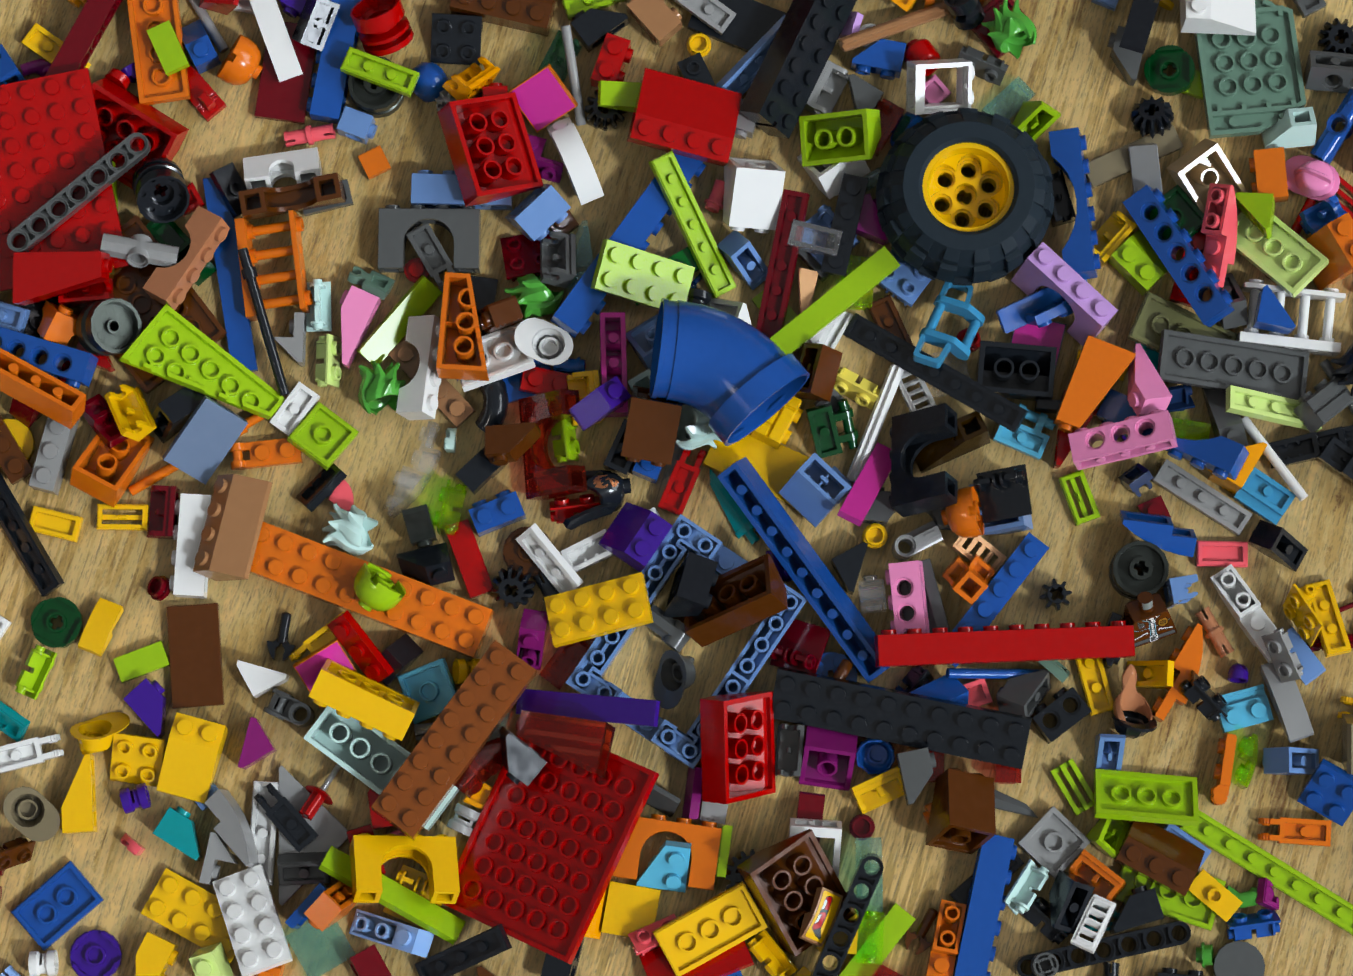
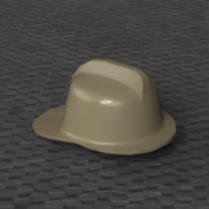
[3,786,60,842]

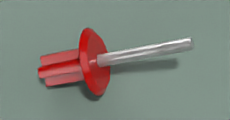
[299,764,341,820]

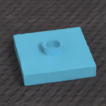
[397,658,457,724]

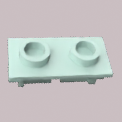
[306,279,332,332]
[1004,859,1050,915]

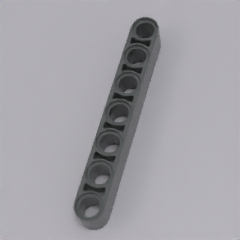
[7,132,151,252]

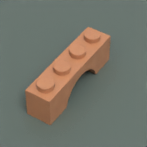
[143,206,230,310]

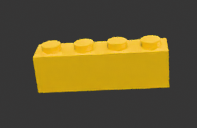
[308,659,420,741]

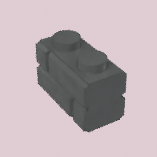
[1294,377,1353,433]

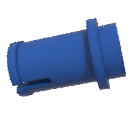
[554,357,586,374]

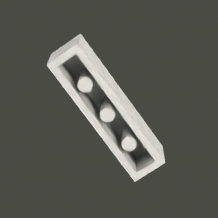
[169,493,212,599]

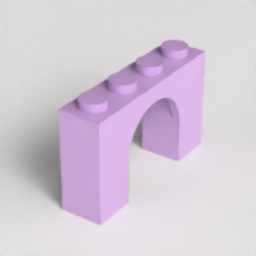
[1011,242,1118,346]

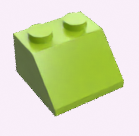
[1108,229,1177,296]

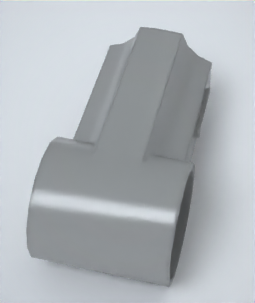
[891,521,943,561]

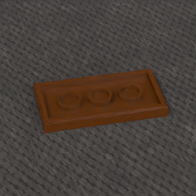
[167,603,225,709]

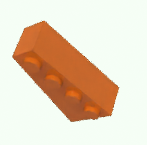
[436,272,489,381]

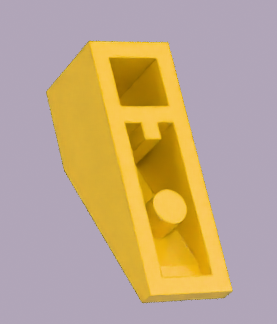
[59,754,97,834]

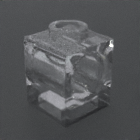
[857,575,887,614]

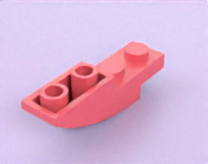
[1201,183,1238,288]

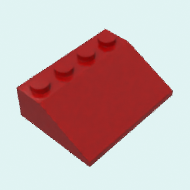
[627,68,742,167]
[92,77,189,189]
[437,92,544,207]
[700,691,776,804]

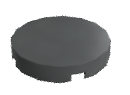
[1213,941,1265,976]

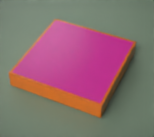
[508,63,578,133]
[293,638,357,709]

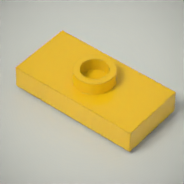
[1189,869,1243,922]

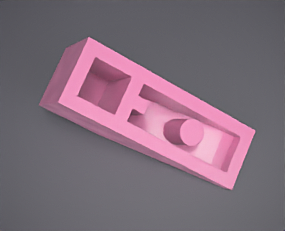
[340,285,381,369]
[1127,343,1172,417]

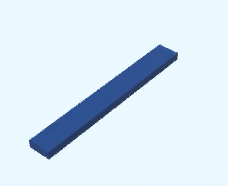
[203,177,258,372]

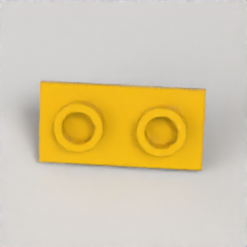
[747,929,798,976]

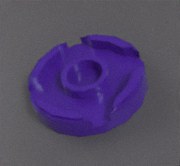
[70,930,122,976]

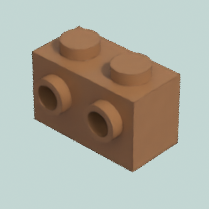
[626,0,682,48]

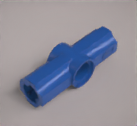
[1310,88,1353,165]

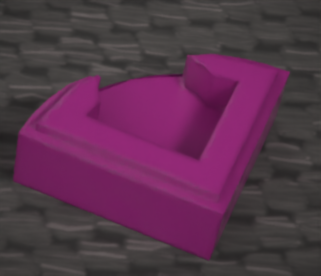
[1256,878,1279,910]

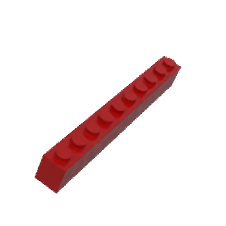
[874,621,1135,667]

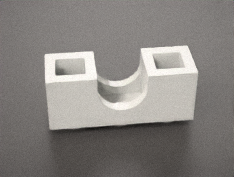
[243,147,322,190]

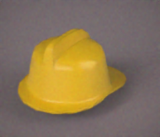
[69,712,130,755]

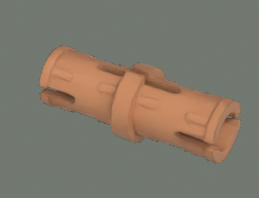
[1195,606,1235,658]

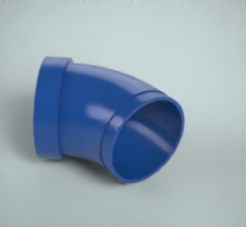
[649,298,810,446]

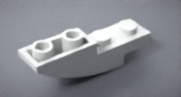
[1210,564,1291,664]

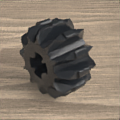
[1317,18,1353,54]
[584,90,627,131]
[1131,95,1174,139]
[492,565,535,609]

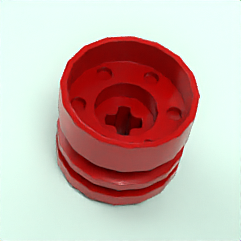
[350,0,414,56]

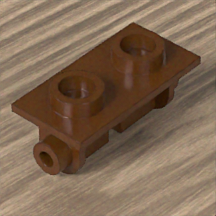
[0,837,36,871]

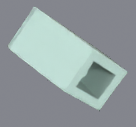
[1261,107,1317,149]

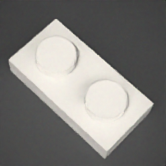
[270,382,320,436]

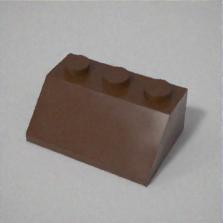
[1112,821,1205,897]

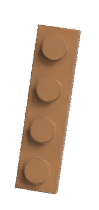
[388,338,476,428]

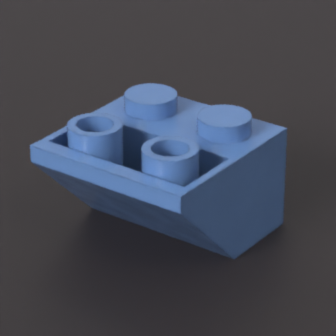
[778,452,852,528]

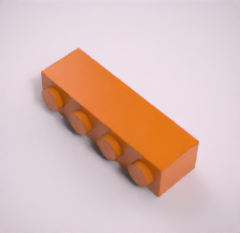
[0,348,87,429]

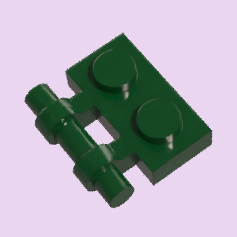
[806,398,859,458]

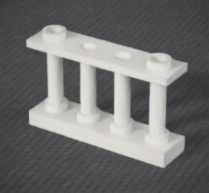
[1236,279,1346,357]

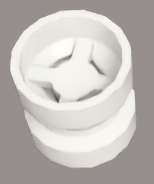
[28,950,59,976]

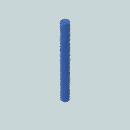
[946,668,1044,679]

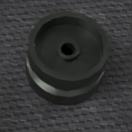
[348,56,405,118]
[76,298,142,356]
[1109,541,1169,600]

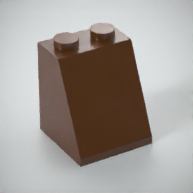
[621,385,683,467]
[926,768,996,855]

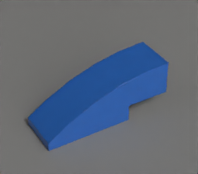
[1120,510,1197,557]

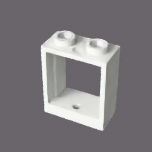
[906,58,975,115]
[789,818,842,877]

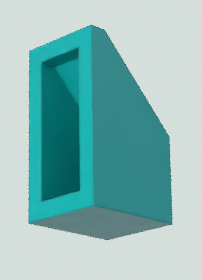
[153,806,202,861]

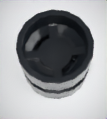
[944,0,985,30]

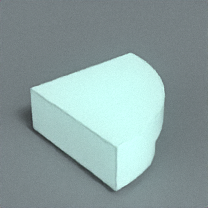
[444,428,457,453]

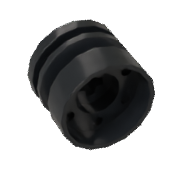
[131,158,190,223]

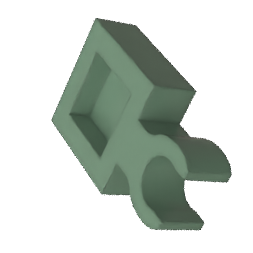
[347,266,395,300]

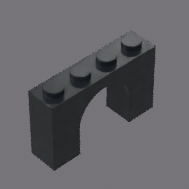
[889,403,958,517]

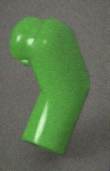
[1226,885,1257,908]

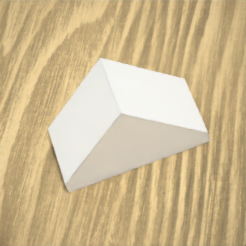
[236,660,290,698]

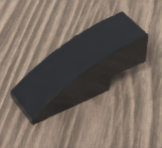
[455,447,509,495]

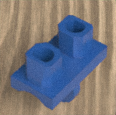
[1299,195,1347,235]

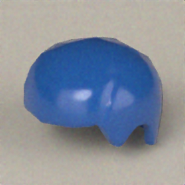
[412,62,448,102]
[856,738,895,775]

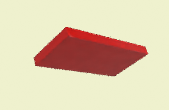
[639,941,754,976]

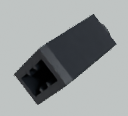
[152,387,217,444]

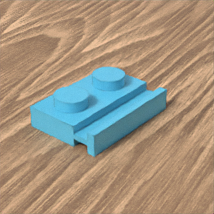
[1219,684,1274,733]

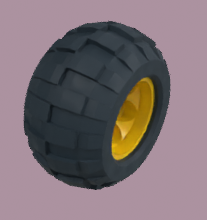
[876,108,1054,286]

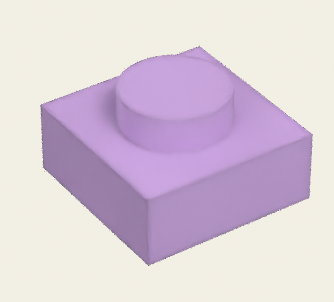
[838,12,864,39]

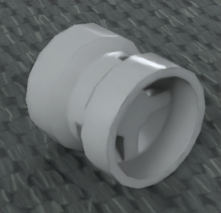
[446,803,480,837]

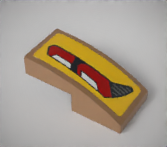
[798,887,843,947]

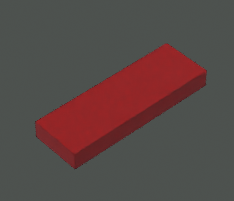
[444,519,493,599]

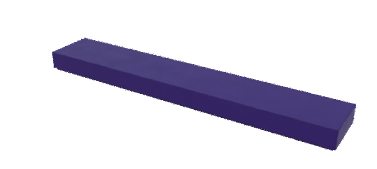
[516,689,660,727]

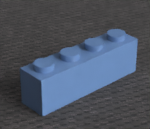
[411,170,513,211]

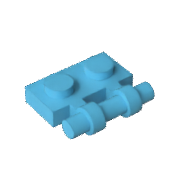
[993,403,1055,460]

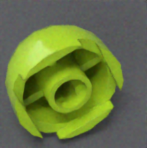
[354,563,406,611]

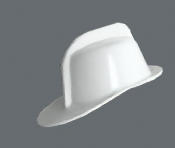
[514,318,574,366]

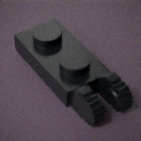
[254,783,319,853]

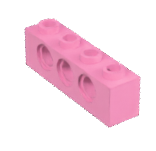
[1068,410,1178,471]
[885,560,930,634]

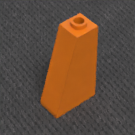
[1053,335,1136,434]

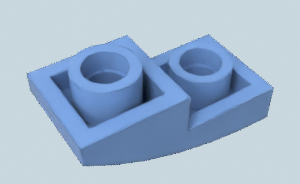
[1287,627,1326,686]

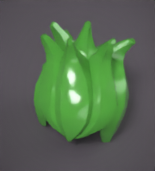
[982,0,1037,59]
[504,274,564,320]
[358,361,406,415]

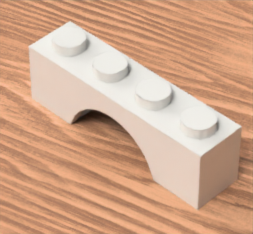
[396,315,441,420]

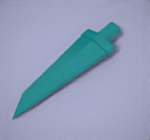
[709,467,760,545]

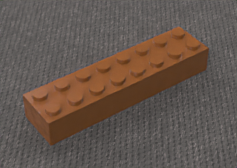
[371,640,537,840]

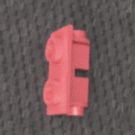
[628,914,677,956]

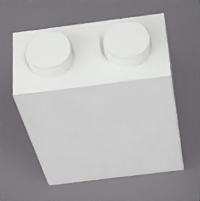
[723,157,786,233]

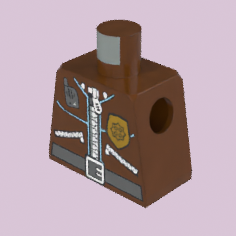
[1123,591,1177,648]

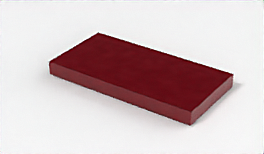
[254,21,316,124]

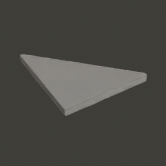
[279,765,348,906]

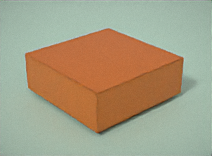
[358,145,391,180]

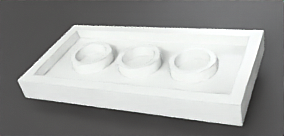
[212,864,293,976]

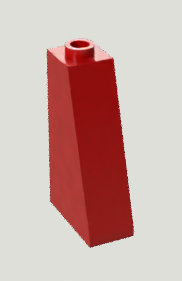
[12,251,113,306]

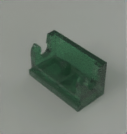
[538,30,582,83]

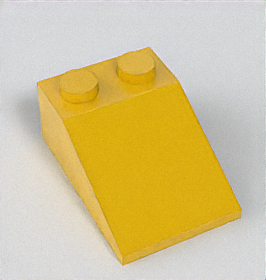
[156,712,229,804]

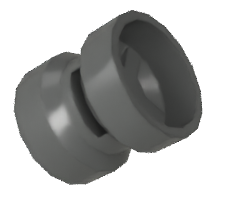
[1030,952,1059,976]

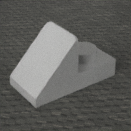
[273,312,306,367]
[199,832,238,885]

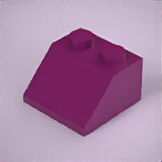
[799,726,858,791]

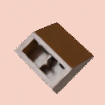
[795,343,843,402]

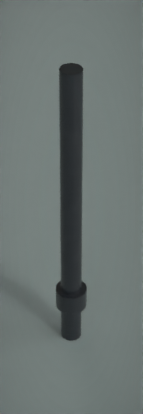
[238,248,290,396]

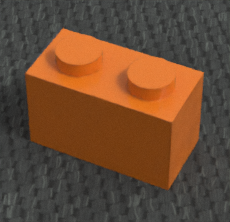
[1249,147,1289,203]

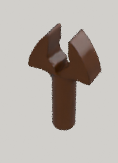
[905,908,938,955]

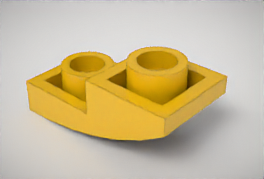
[78,597,124,657]

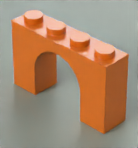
[612,814,722,891]

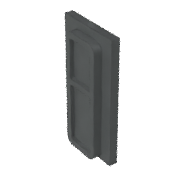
[900,558,950,633]

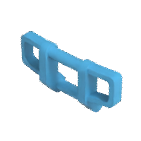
[913,281,986,369]

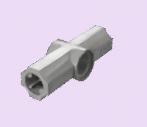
[100,233,179,268]

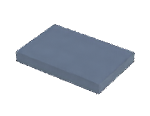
[162,396,248,485]

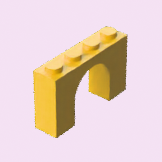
[350,833,460,904]

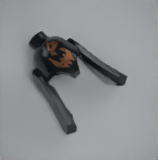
[557,470,631,530]

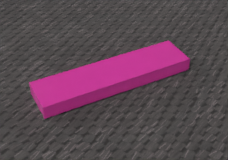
[837,442,891,527]

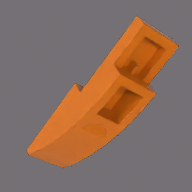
[1151,623,1203,722]
[925,899,967,976]

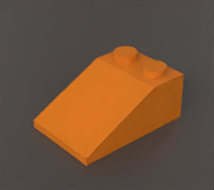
[70,434,155,508]

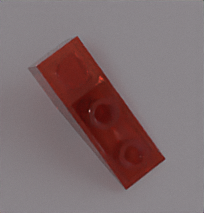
[455,737,502,798]

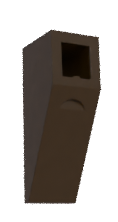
[915,411,990,474]

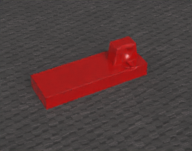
[187,61,226,122]

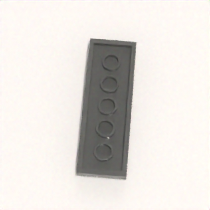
[1157,329,1310,400]

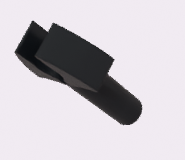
[267,612,296,661]

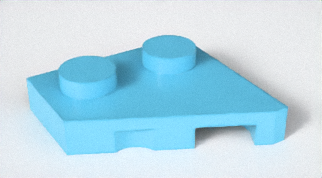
[636,840,692,893]

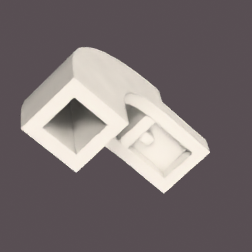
[546,117,604,205]

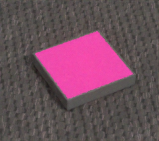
[1010,321,1067,371]

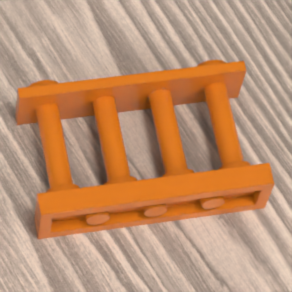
[234,210,313,321]

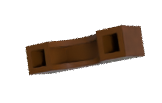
[238,173,346,221]

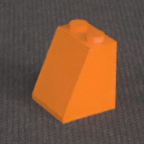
[1306,212,1353,291]

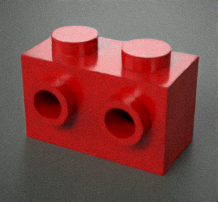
[590,33,634,88]

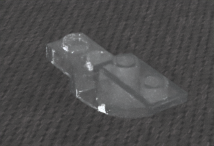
[385,421,442,518]

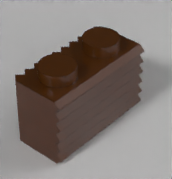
[477,295,523,334]

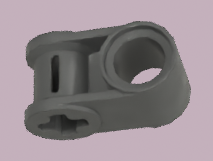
[263,688,315,727]

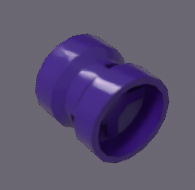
[119,783,151,814]

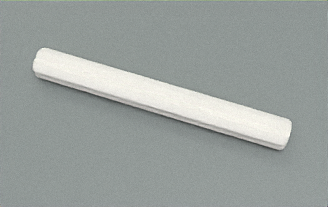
[847,364,904,483]

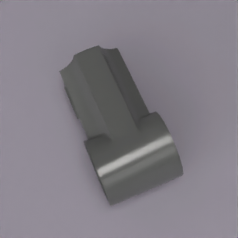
[645,604,691,653]

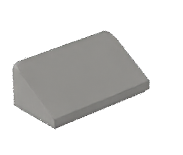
[1128,143,1163,194]

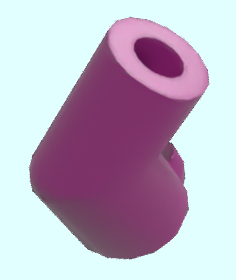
[20,58,51,77]

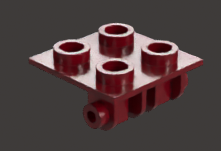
[500,232,551,282]
[770,619,830,674]

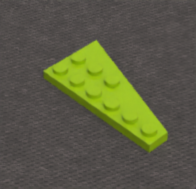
[119,304,286,420]

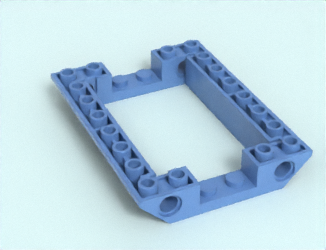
[566,514,807,769]

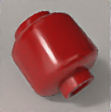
[903,39,940,76]

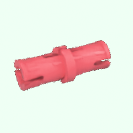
[284,123,336,148]

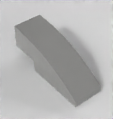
[1260,662,1314,743]
[205,789,259,867]

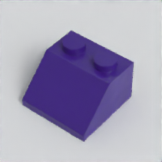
[598,502,673,572]

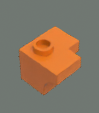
[37,300,78,346]
[942,554,996,605]

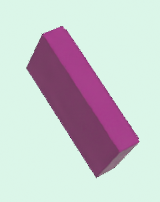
[682,767,702,820]

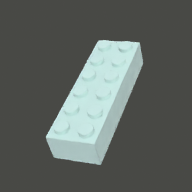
[304,706,459,831]

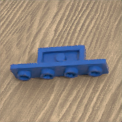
[996,279,1087,333]

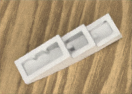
[249,0,303,82]
[560,507,660,572]

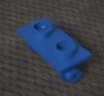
[1226,909,1281,941]

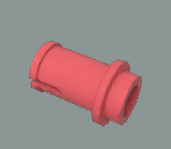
[704,179,725,213]

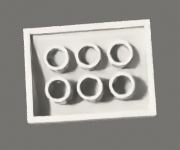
[1180,0,1256,36]

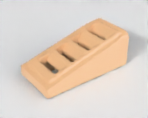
[798,268,818,313]
[951,536,1007,578]

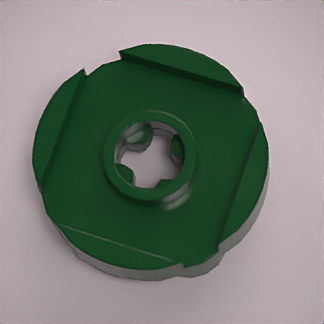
[1144,45,1195,96]
[31,597,83,648]

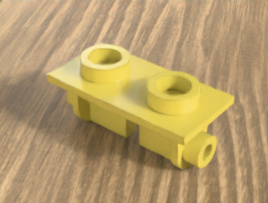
[834,366,881,410]

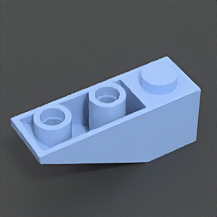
[349,909,434,958]

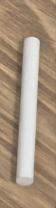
[1242,416,1308,501]

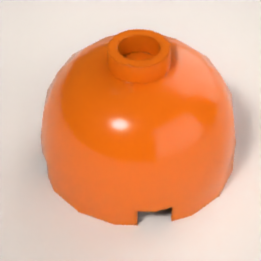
[216,34,263,85]
[941,486,985,538]

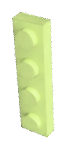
[1226,385,1322,432]

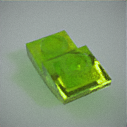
[1234,733,1258,789]

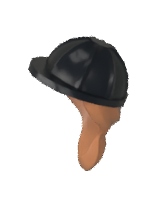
[1111,664,1157,739]

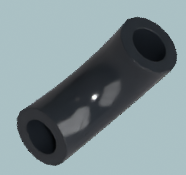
[475,379,509,432]

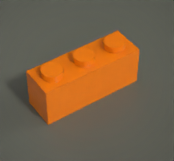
[304,881,357,932]

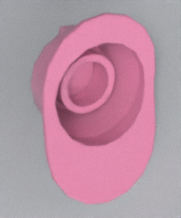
[1285,155,1340,201]

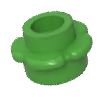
[1196,942,1213,968]

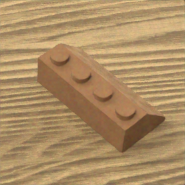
[193,474,273,581]

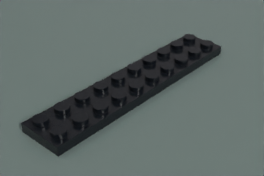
[772,667,1032,769]

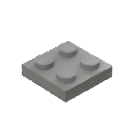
[1017,806,1091,879]

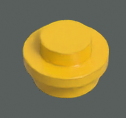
[687,33,711,57]
[862,523,888,549]

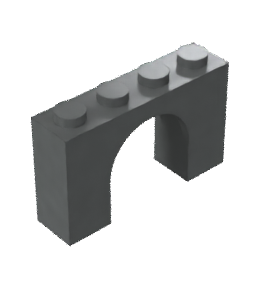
[378,205,481,273]

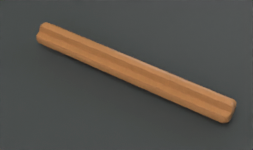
[838,1,950,52]

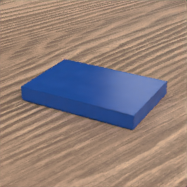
[11,861,104,951]

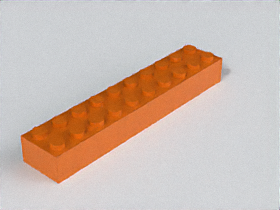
[250,522,494,659]

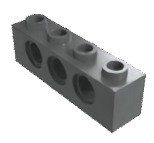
[1304,50,1353,93]

